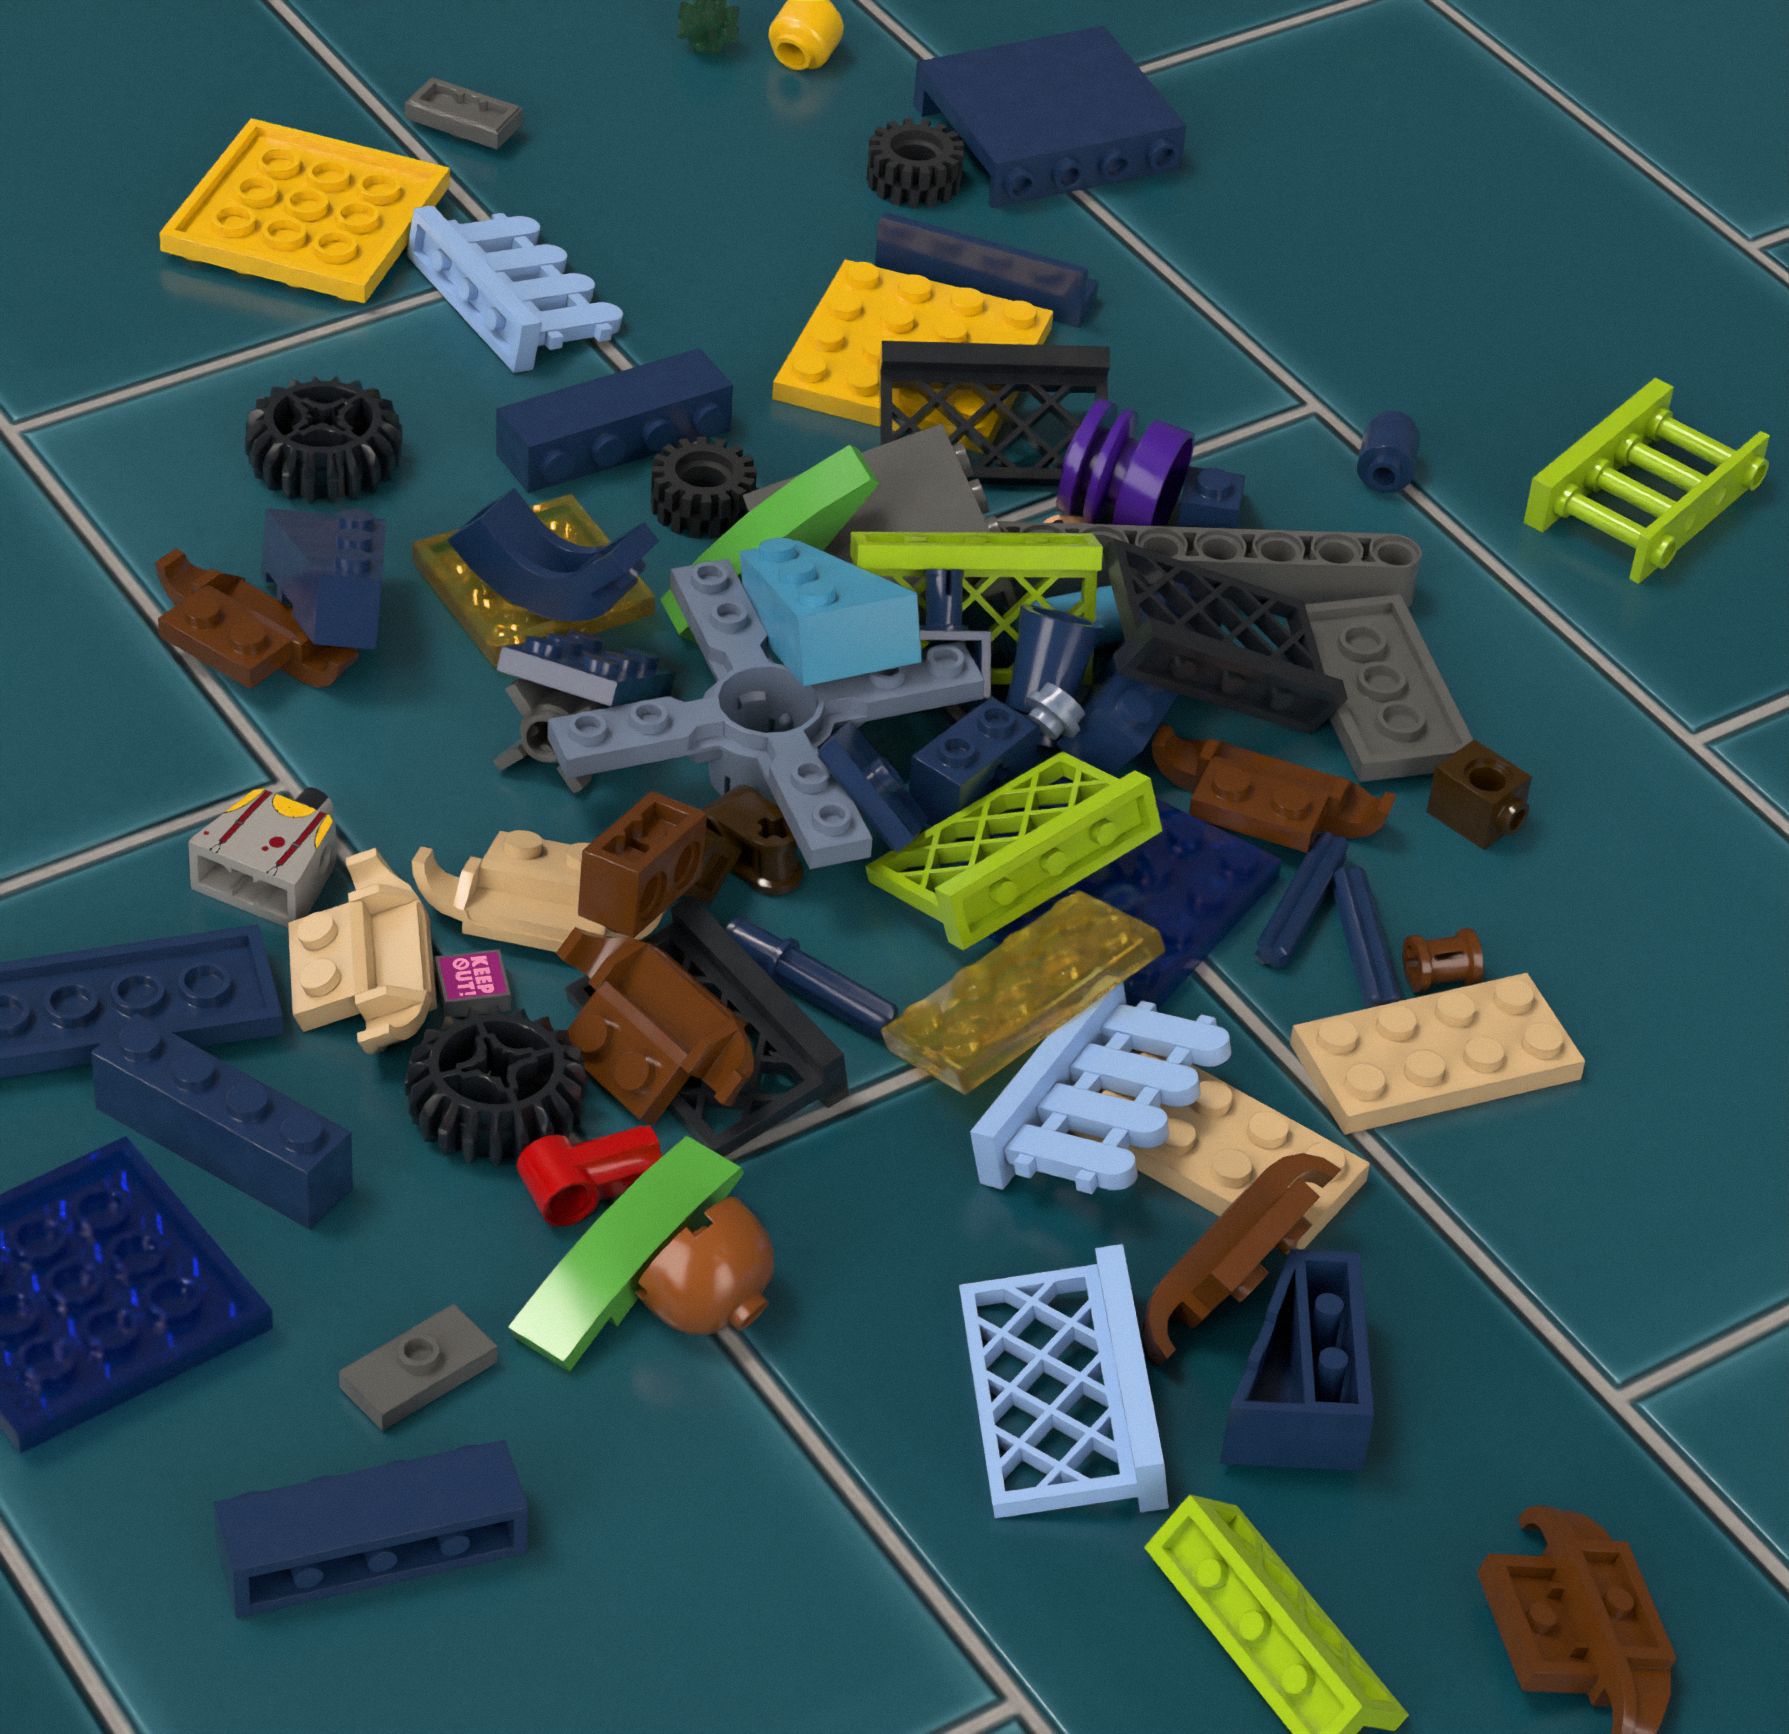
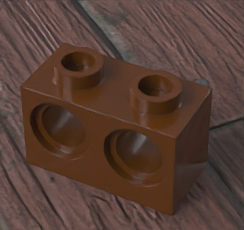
[578,791,707,938]

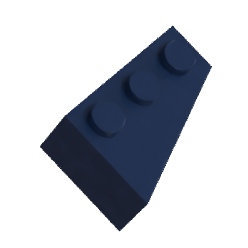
[261,508,387,650]
[1219,1249,1374,1471]

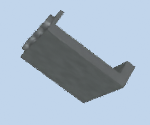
[743,424,1023,621]

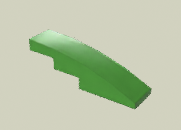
[660,445,880,643]
[508,1136,744,1372]

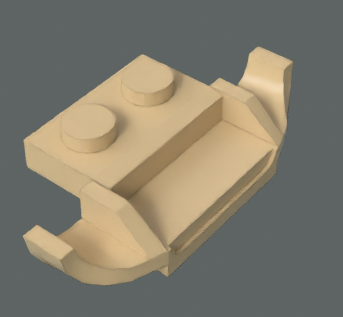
[412,830,666,952]
[288,848,437,1055]

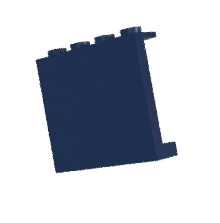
[913,25,1187,208]

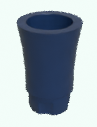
[1005,605,1104,748]

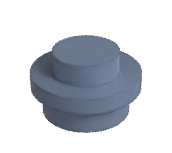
[1026,683,1085,740]

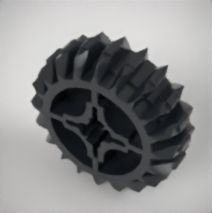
[245,375,402,504]
[405,1005,588,1168]

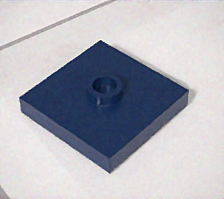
[817,720,929,852]

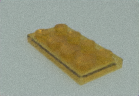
[881,890,1166,1095]

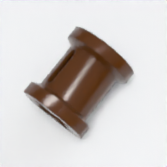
[1402,928,1483,993]

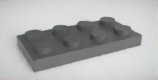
[1285,594,1473,782]

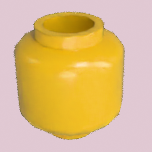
[768,0,844,70]

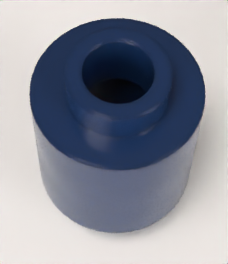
[1357,411,1420,492]

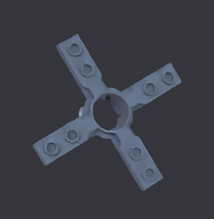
[548,559,985,869]

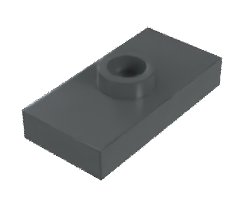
[405,77,523,149]
[339,1304,497,1431]

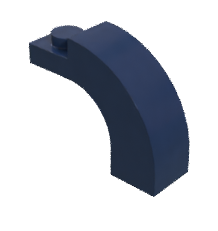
[447,488,659,622]

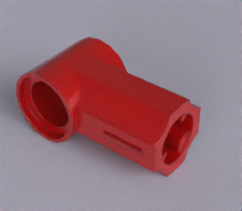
[516,1125,662,1227]

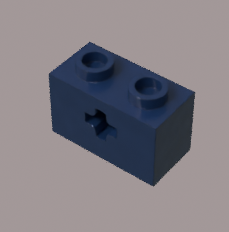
[909,696,1040,841]

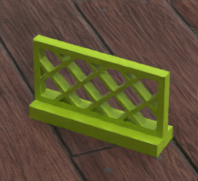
[850,532,1103,685]
[865,751,1162,951]

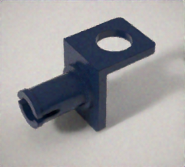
[919,569,991,704]

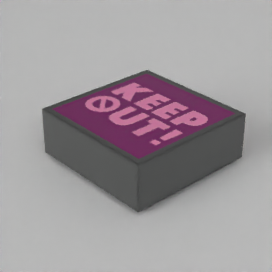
[435,949,511,1018]

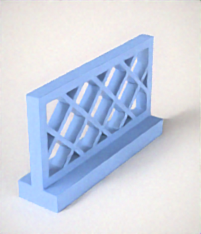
[959,1244,1169,1519]

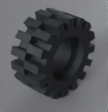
[867,118,964,208]
[650,437,757,539]

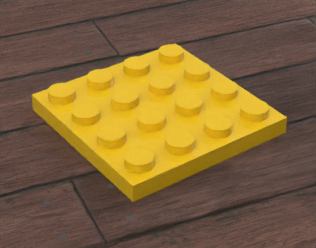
[159,118,450,304]
[772,259,1053,454]

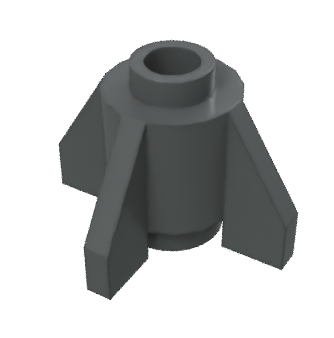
[493,678,604,794]

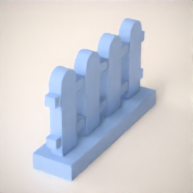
[406,206,623,373]
[970,972,1231,1194]

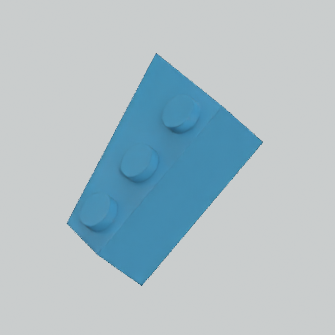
[739,538,922,686]

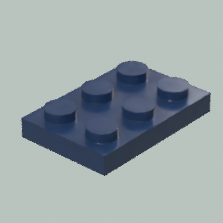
[496,630,676,706]

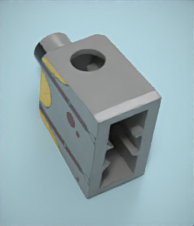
[188,787,336,928]

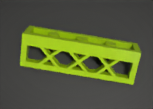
[1144,1494,1409,1734]

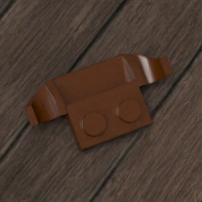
[155,548,359,689]
[1152,724,1397,853]
[556,927,754,1125]
[1142,1153,1341,1367]
[1477,1505,1677,1734]

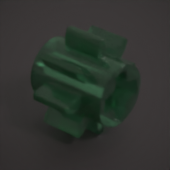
[677,0,740,55]

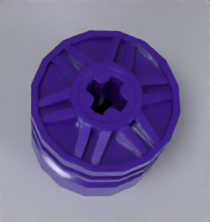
[1056,398,1195,526]

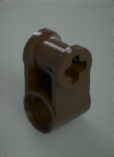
[699,784,804,895]

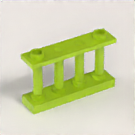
[1523,378,1770,584]

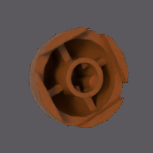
[635,1197,775,1335]

